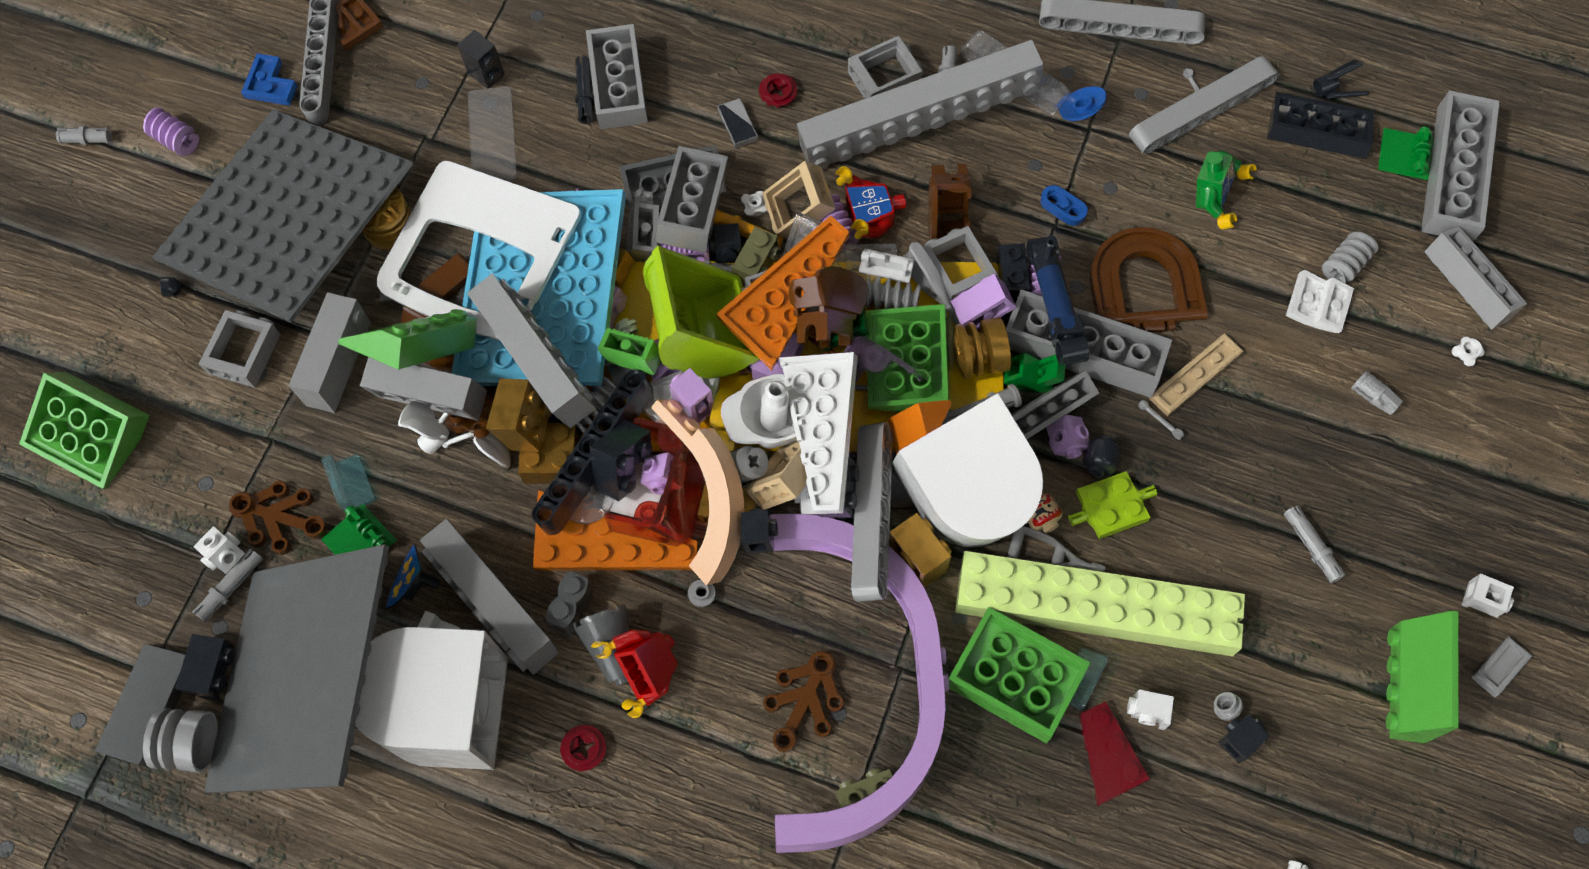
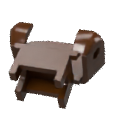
[928,163,973,246]
[788,266,869,349]

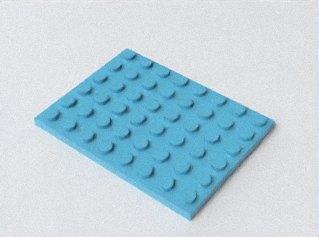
[451,189,626,386]

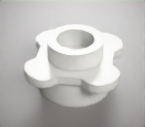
[741,191,767,217]
[1452,337,1484,366]

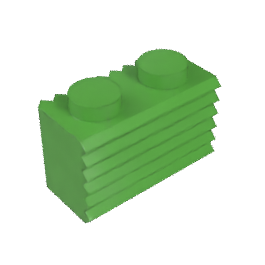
[598,327,661,375]

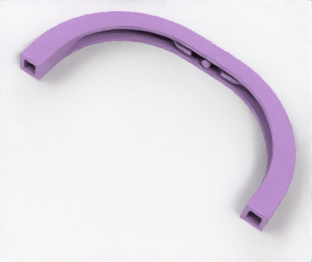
[771,514,949,853]

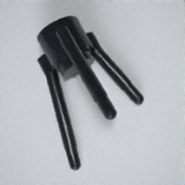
[1313,59,1369,100]

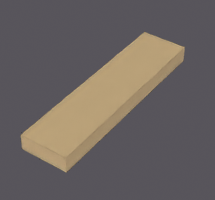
[1149,333,1243,417]

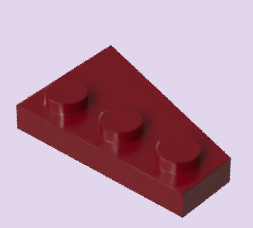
[1079,701,1149,806]

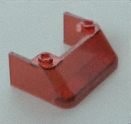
[605,417,706,547]

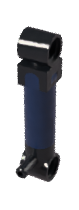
[1026,236,1089,366]

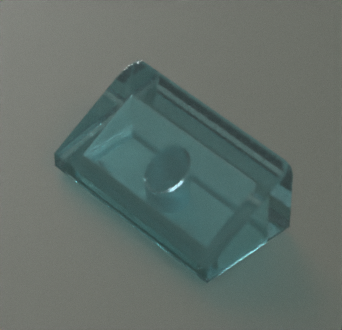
[1069,648,1109,711]

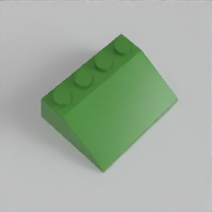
[866,304,951,413]
[338,309,477,370]
[19,372,149,489]
[948,607,1090,744]
[1386,611,1458,744]

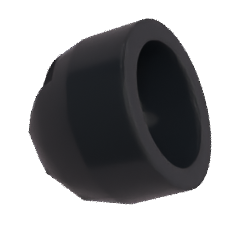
[160,277,181,297]

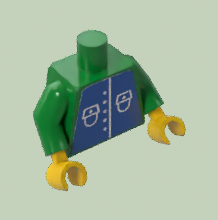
[1196,151,1257,229]

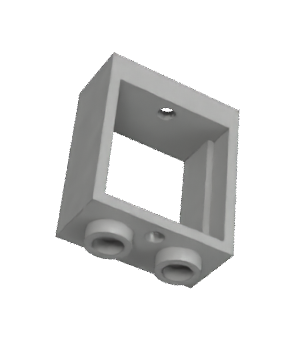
[848,36,924,99]
[923,226,998,302]
[199,310,281,388]

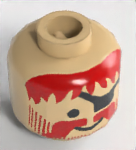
[1027,493,1062,534]

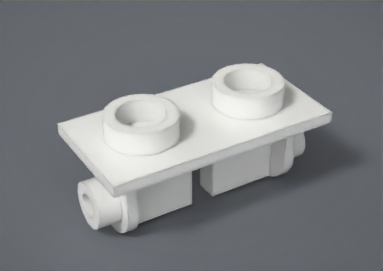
[859,249,915,283]

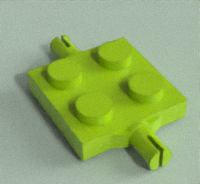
[1068,471,1157,539]

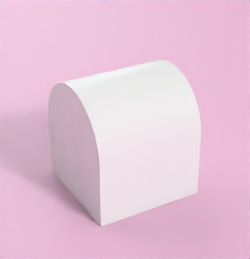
[892,393,1043,548]
[355,627,508,770]

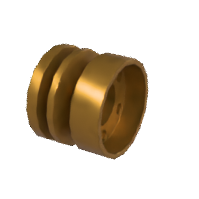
[362,187,412,249]
[953,317,1011,379]

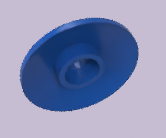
[1059,86,1107,121]

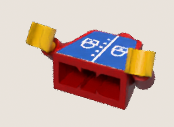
[835,166,906,239]
[591,630,677,718]

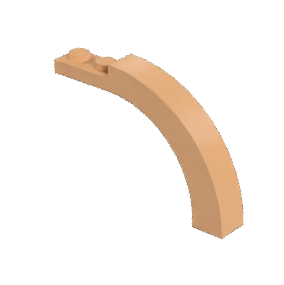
[652,399,744,585]

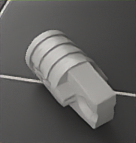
[1351,370,1403,415]

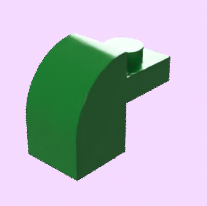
[1004,353,1065,393]

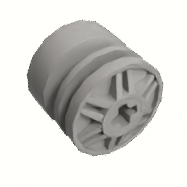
[143,708,218,773]

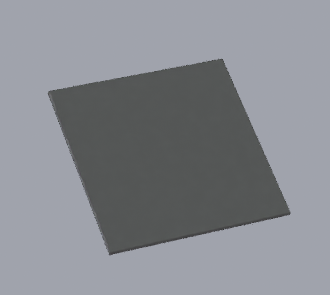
[152,110,413,323]
[204,545,389,793]

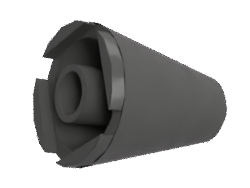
[573,604,630,686]

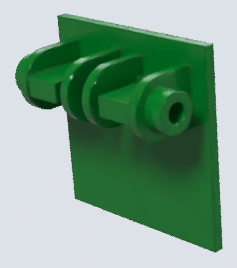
[1378,127,1434,180]
[321,504,397,555]

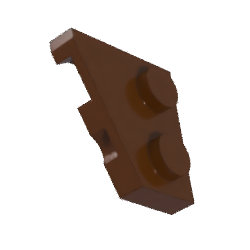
[336,0,384,51]

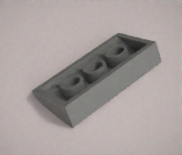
[619,145,727,210]
[95,644,185,768]

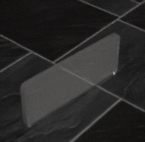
[468,87,517,180]

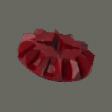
[759,73,797,109]
[560,725,606,772]

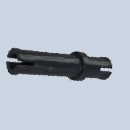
[575,56,594,124]

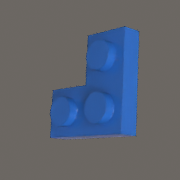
[241,53,297,106]

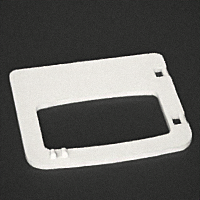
[377,161,581,340]

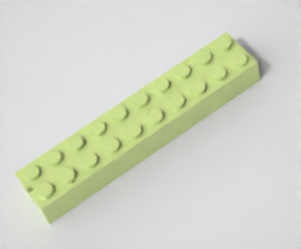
[955,551,1245,656]

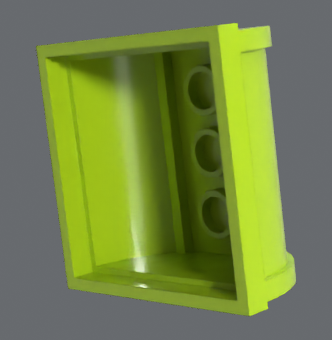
[643,245,759,379]

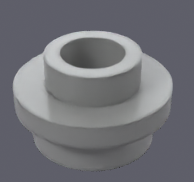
[688,580,716,607]
[1214,692,1243,720]

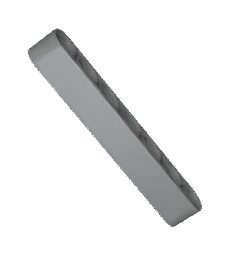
[299,0,339,126]
[1039,0,1205,44]
[1129,56,1279,155]
[851,422,893,602]

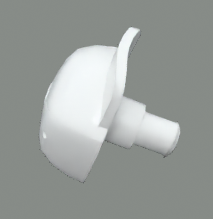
[721,374,797,449]

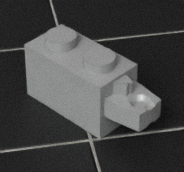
[626,190,659,261]

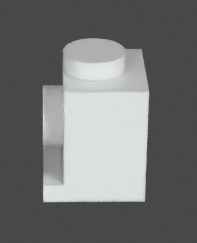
[1462,573,1514,618]
[1127,690,1174,730]

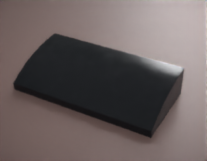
[1267,92,1374,159]

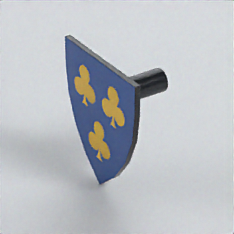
[386,544,440,609]

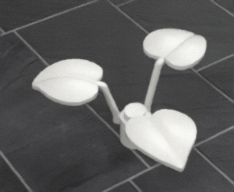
[398,372,510,470]

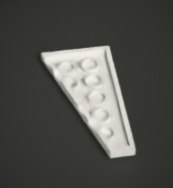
[779,352,858,514]

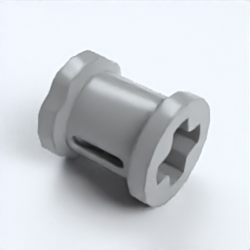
[987,384,1022,408]

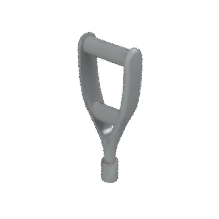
[903,242,960,325]
[1007,526,1105,572]

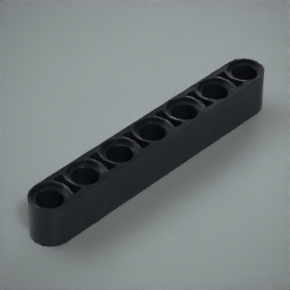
[532,369,654,535]

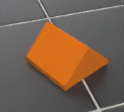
[887,400,952,455]

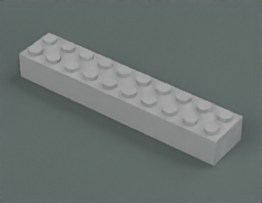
[797,40,1043,169]

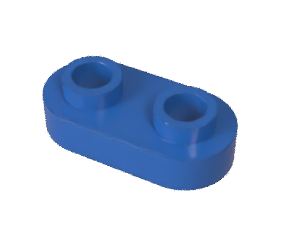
[1040,185,1087,226]

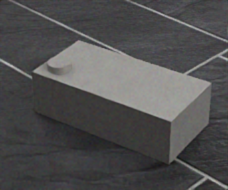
[586,24,648,129]
[656,146,728,253]
[289,293,371,413]
[360,357,487,421]

